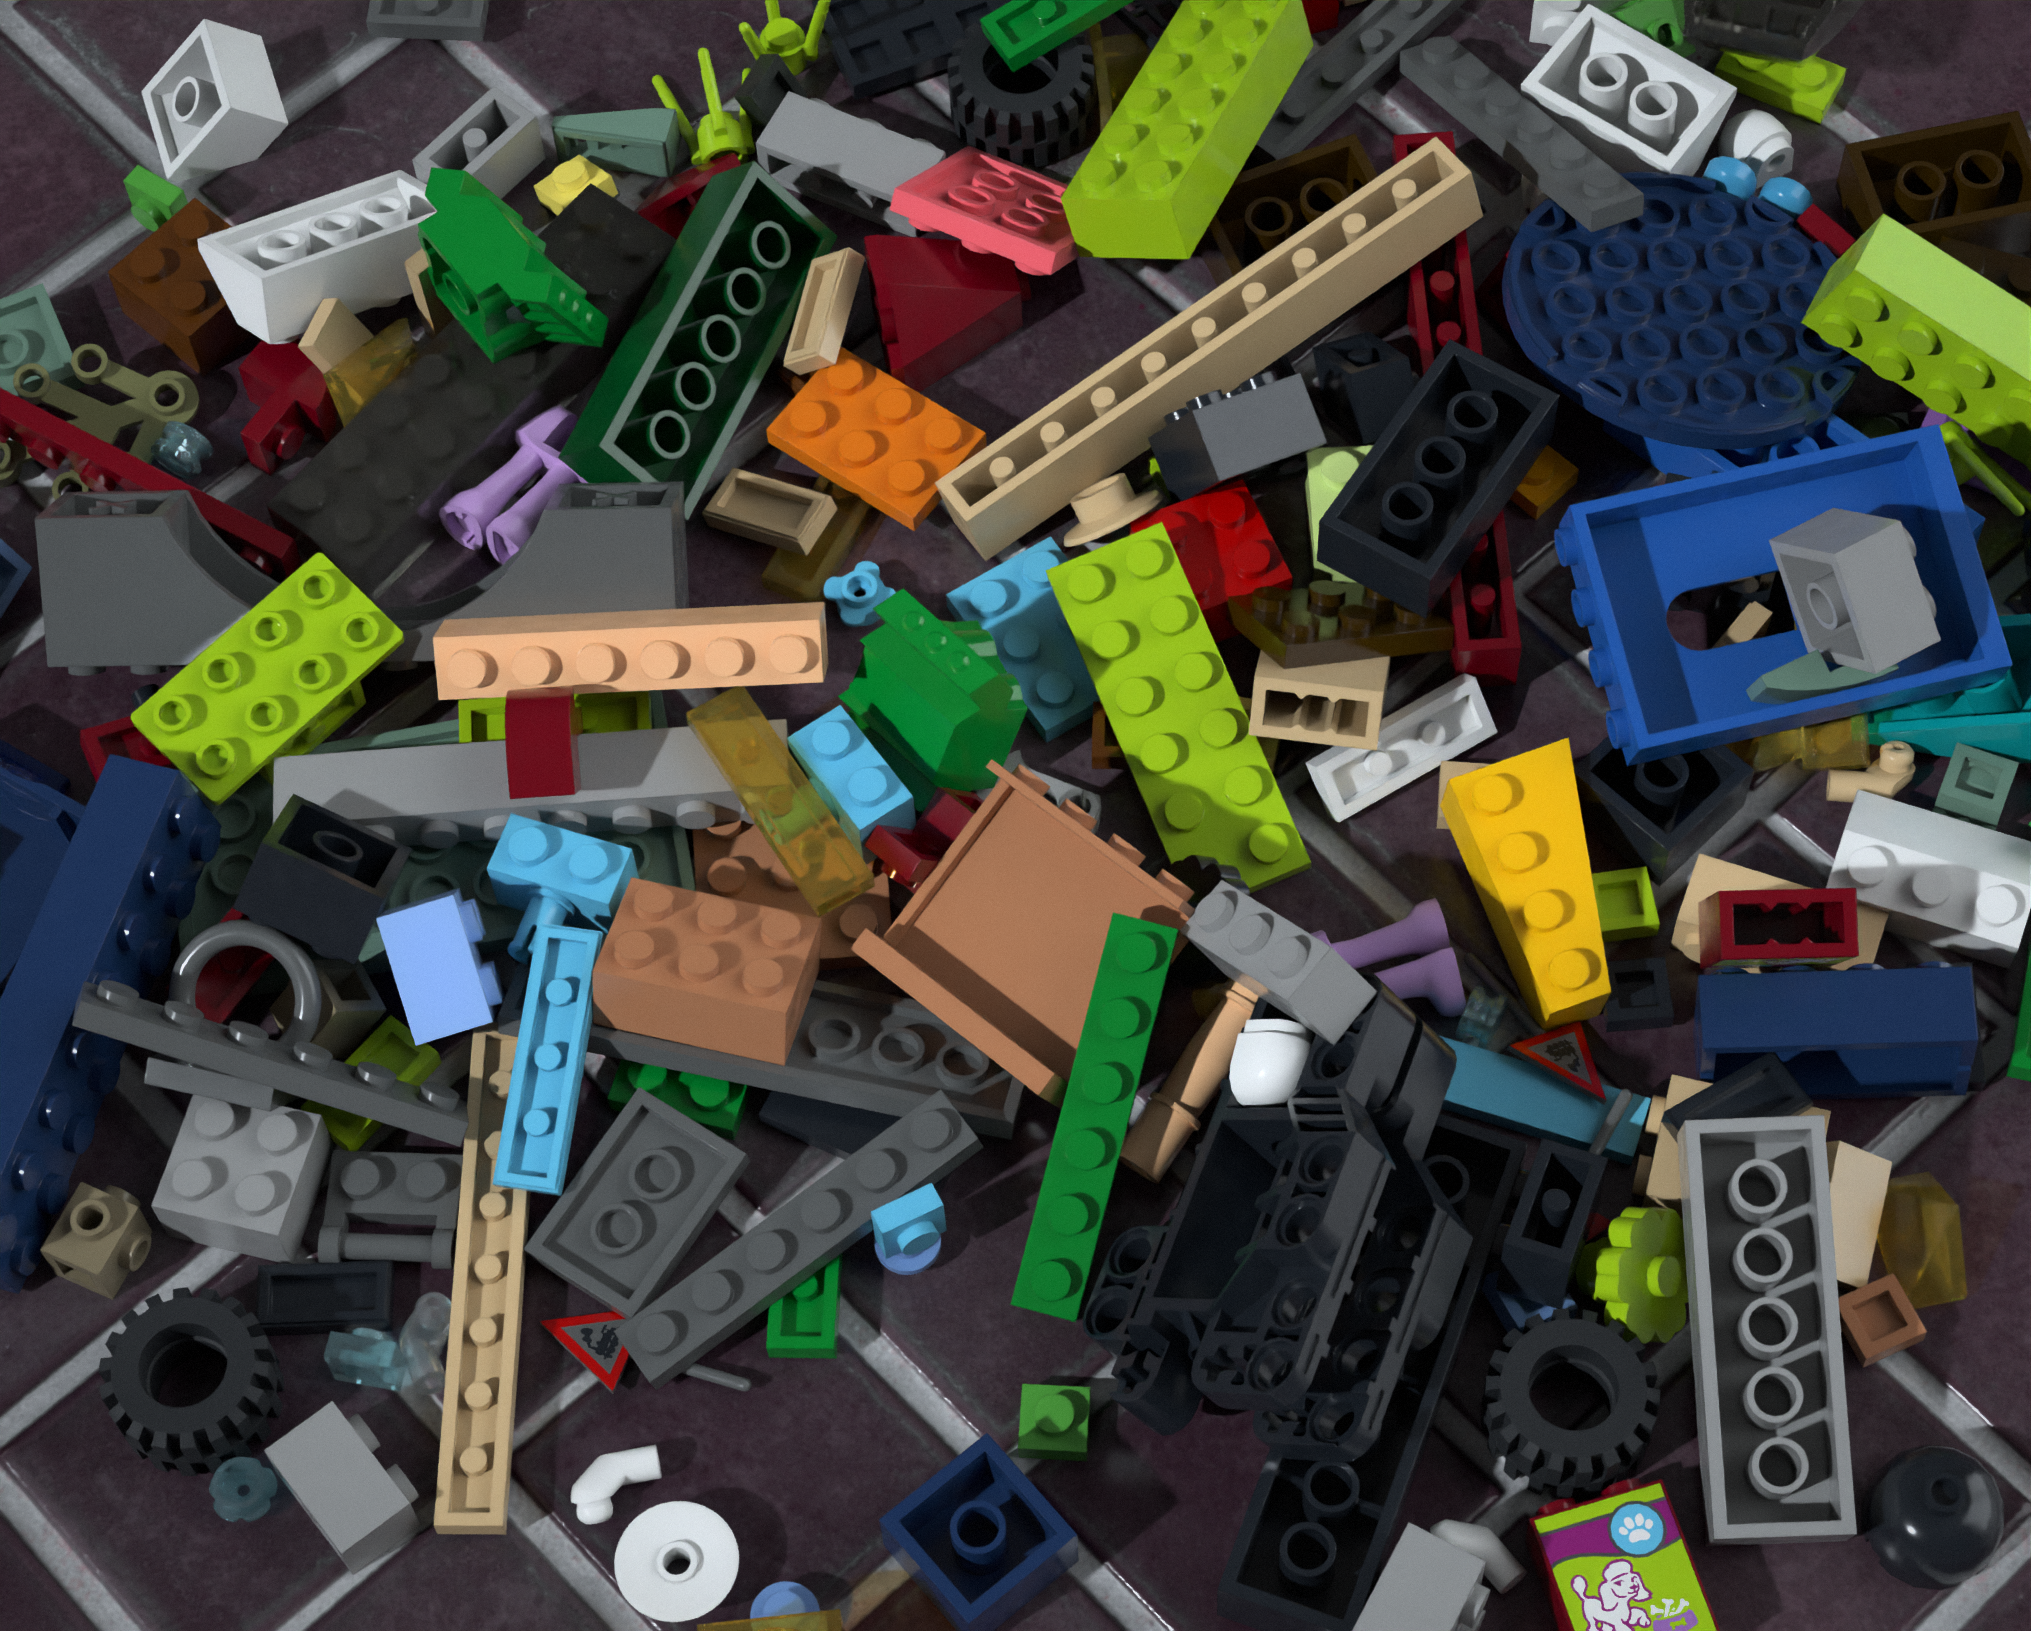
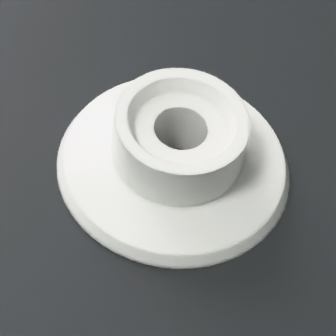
[614,1501,739,1622]

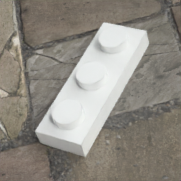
[1305,673,1498,822]

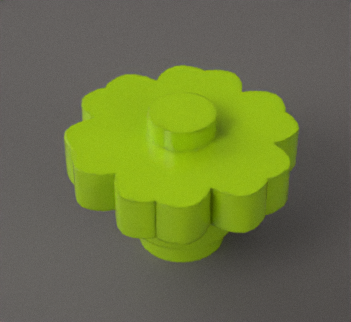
[1576,1206,1689,1344]

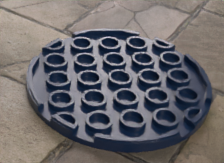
[1502,172,1862,450]

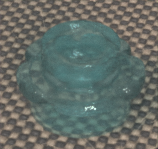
[209,1457,278,1522]

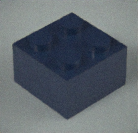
[879,1433,1079,1631]

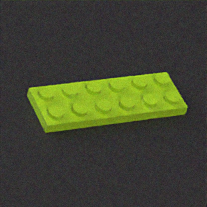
[1045,522,1312,894]

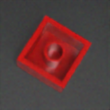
[1128,479,1293,643]

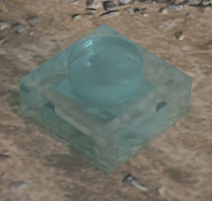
[324,1328,407,1391]

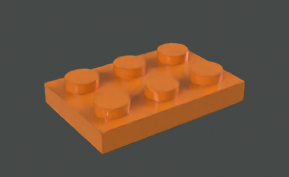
[766,346,987,532]

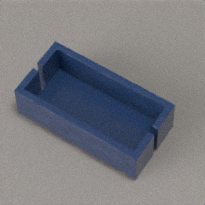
[1693,961,1978,1100]

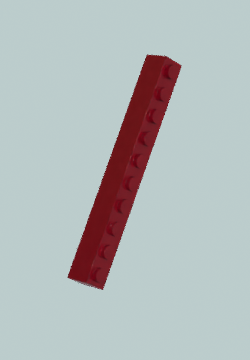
[1391,131,1522,687]

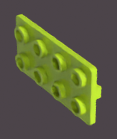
[131,553,404,806]

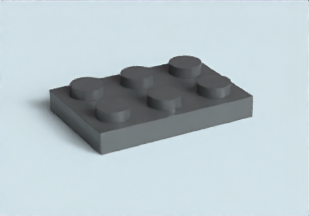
[524,1087,750,1320]

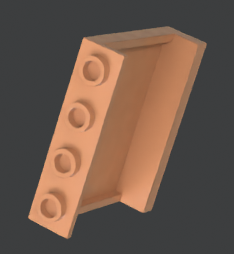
[850,759,1195,1109]

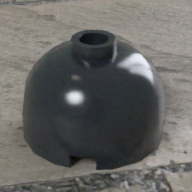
[1861,1444,2004,1590]

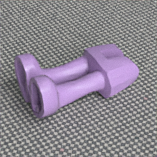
[439,405,588,565]
[1311,898,1467,1017]

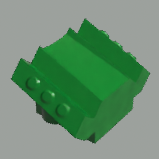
[418,167,609,365]
[838,588,1028,815]

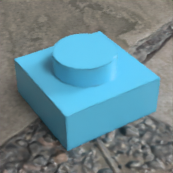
[871,1183,947,1259]

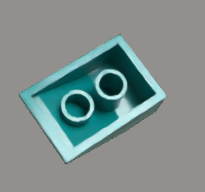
[1852,614,2031,764]

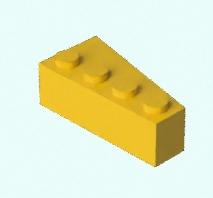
[1440,737,1611,1032]

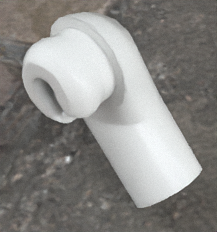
[571,1444,662,1524]
[1430,1519,1527,1594]

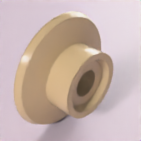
[1064,473,1164,547]

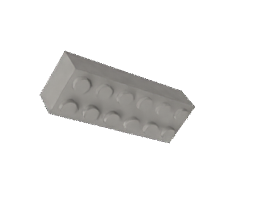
[1677,1115,1857,1546]

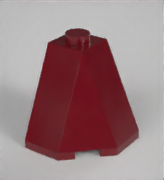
[864,234,1031,393]

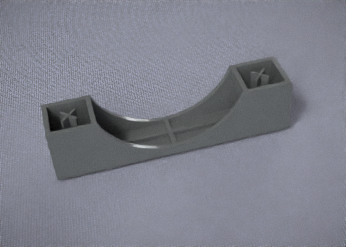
[35,481,689,676]

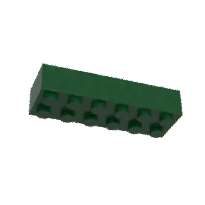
[558,161,838,521]

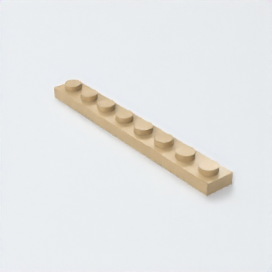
[434,1022,531,1535]

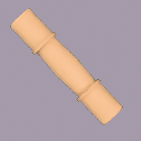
[1119,979,1259,1184]

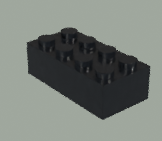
[1317,339,1559,619]

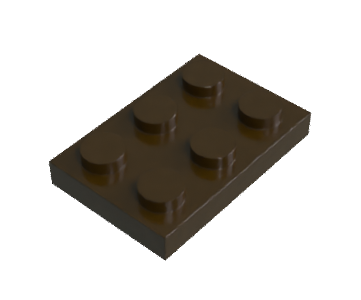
[1226,580,1454,669]

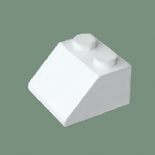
[141,19,288,182]

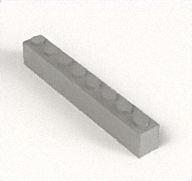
[273,719,794,849]

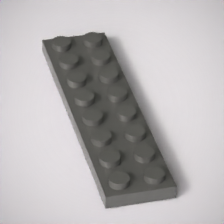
[498,954,1027,1140]

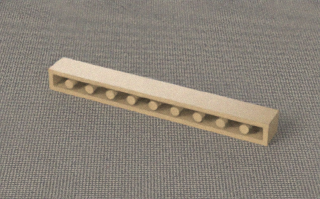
[935,137,1483,561]

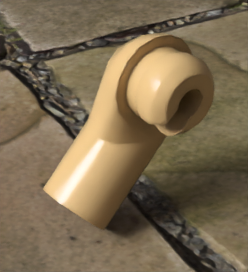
[1826,741,1916,803]

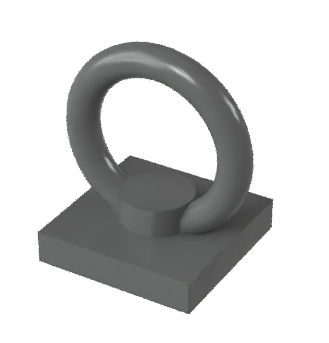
[144,919,322,1112]

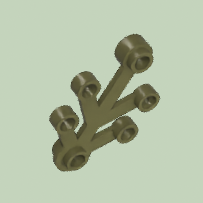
[0,344,200,500]

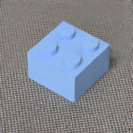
[376,888,505,1046]

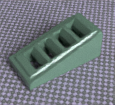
[551,108,681,177]

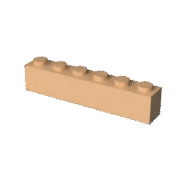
[433,602,829,700]

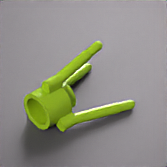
[739,0,831,76]
[652,47,755,165]
[1940,421,2031,516]

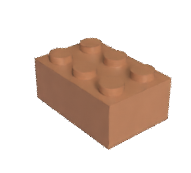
[593,877,821,1066]

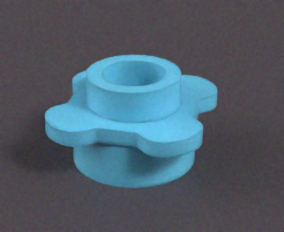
[824,561,896,627]

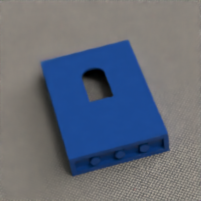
[1554,424,2013,766]

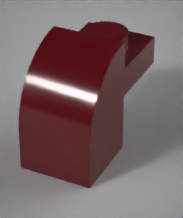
[238,338,338,476]
[505,686,583,799]
[865,786,984,894]

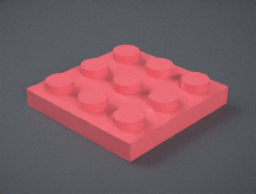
[889,146,1079,276]

